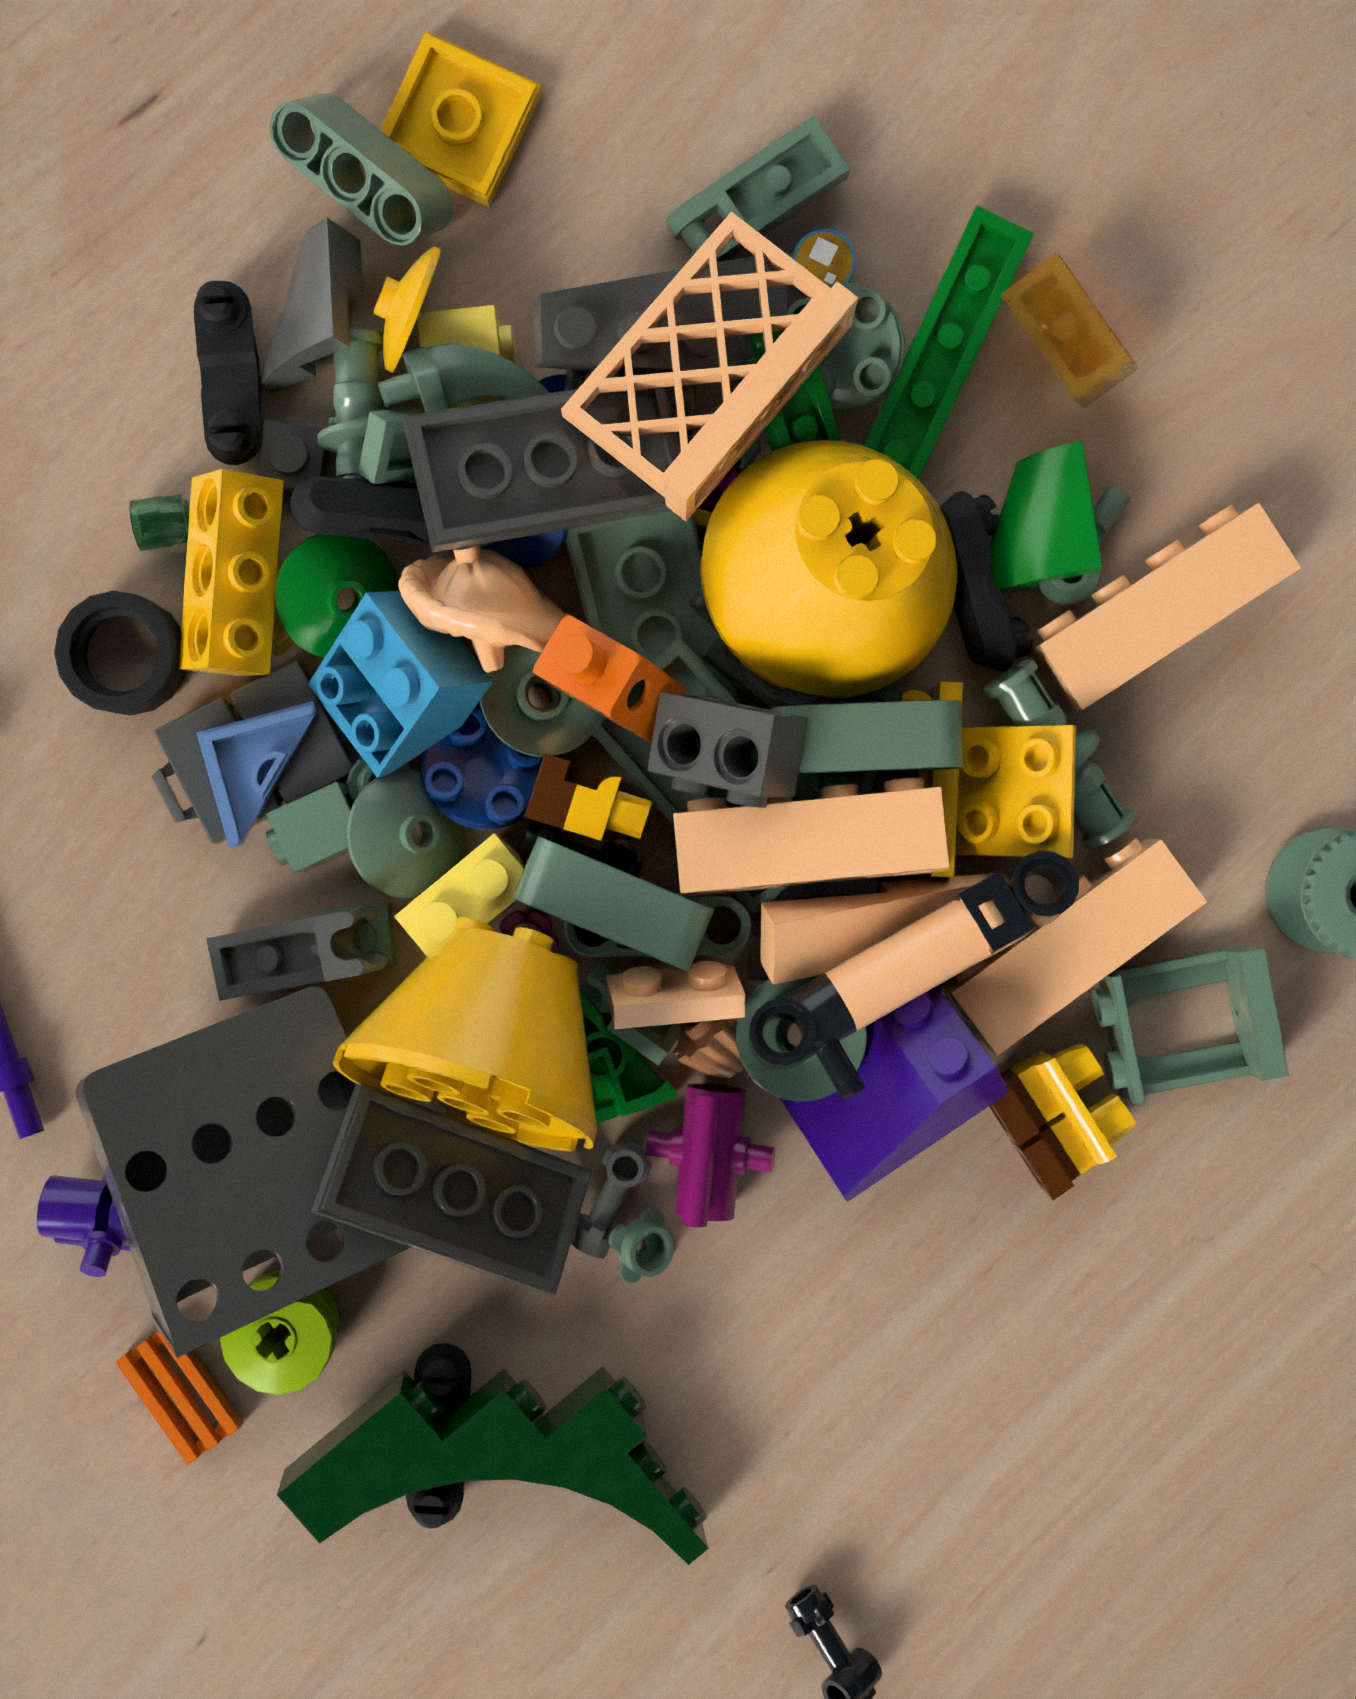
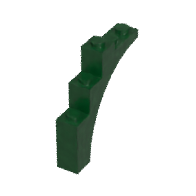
[277,1366,709,1565]

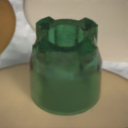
[129,494,190,551]

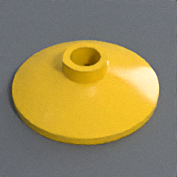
[373,246,441,373]

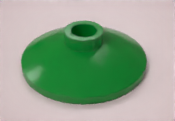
[274,534,400,658]

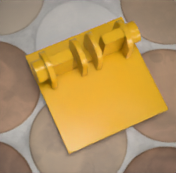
[955,725,1076,858]

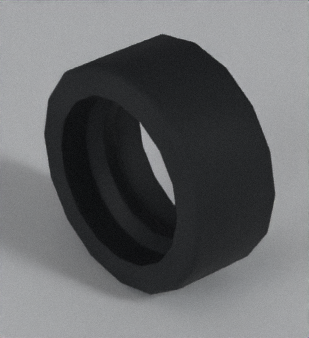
[54,591,186,716]

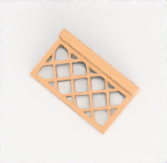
[561,211,858,521]

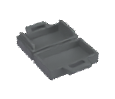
[152,660,354,844]

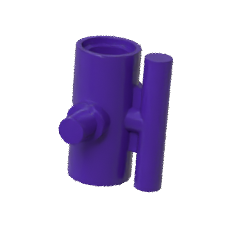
[37,1175,131,1277]

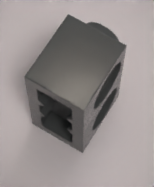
[647,692,808,808]

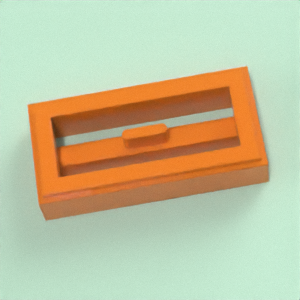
[115,1330,244,1465]

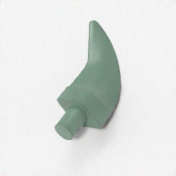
[378,344,550,413]

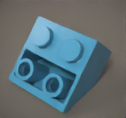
[308,591,494,778]

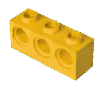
[178,469,284,676]

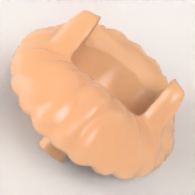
[398,544,566,673]

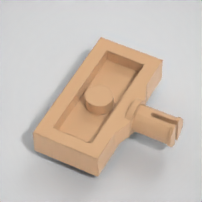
[606,957,745,1029]

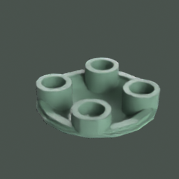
[786,282,906,414]

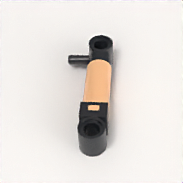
[748,851,1079,1100]

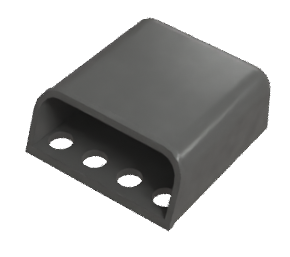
[75,986,411,1358]

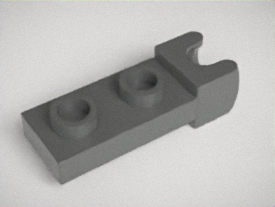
[206,905,388,1001]

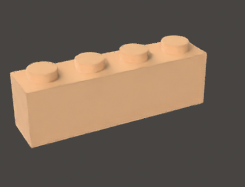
[1029,503,1301,714]
[673,778,949,897]
[942,836,1207,1056]

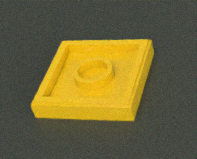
[380,31,543,208]

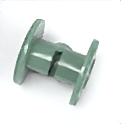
[1266,828,1356,959]

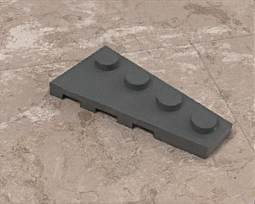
[534,250,787,382]

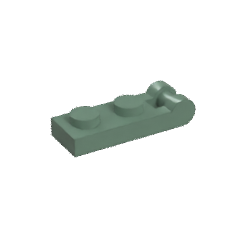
[665,116,850,262]

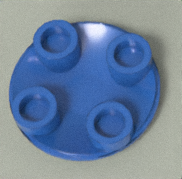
[421,707,543,830]

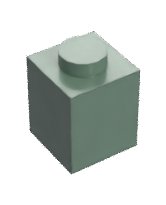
[266,782,353,873]

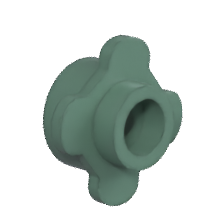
[608,1208,674,1283]

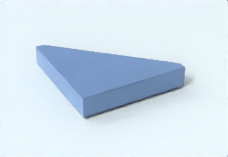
[196,701,318,849]

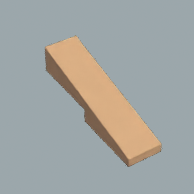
[760,872,1007,985]

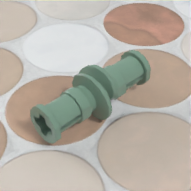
[317,329,384,479]
[984,658,1137,849]

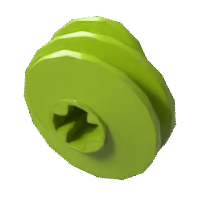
[220,1270,340,1395]

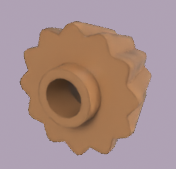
[673,1018,744,1080]

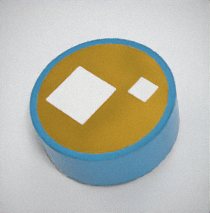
[792,229,856,285]

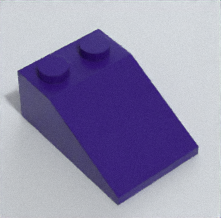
[780,986,1009,1202]

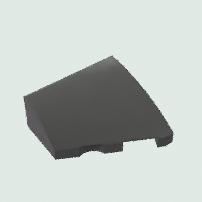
[260,217,363,393]

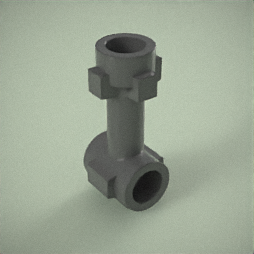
[571,1137,652,1259]

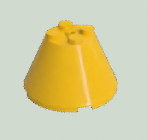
[700,440,957,699]
[333,917,598,1151]

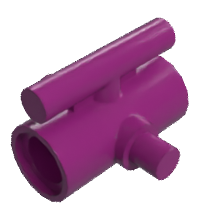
[646,1083,775,1227]

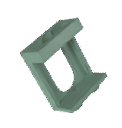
[1092,944,1289,1105]

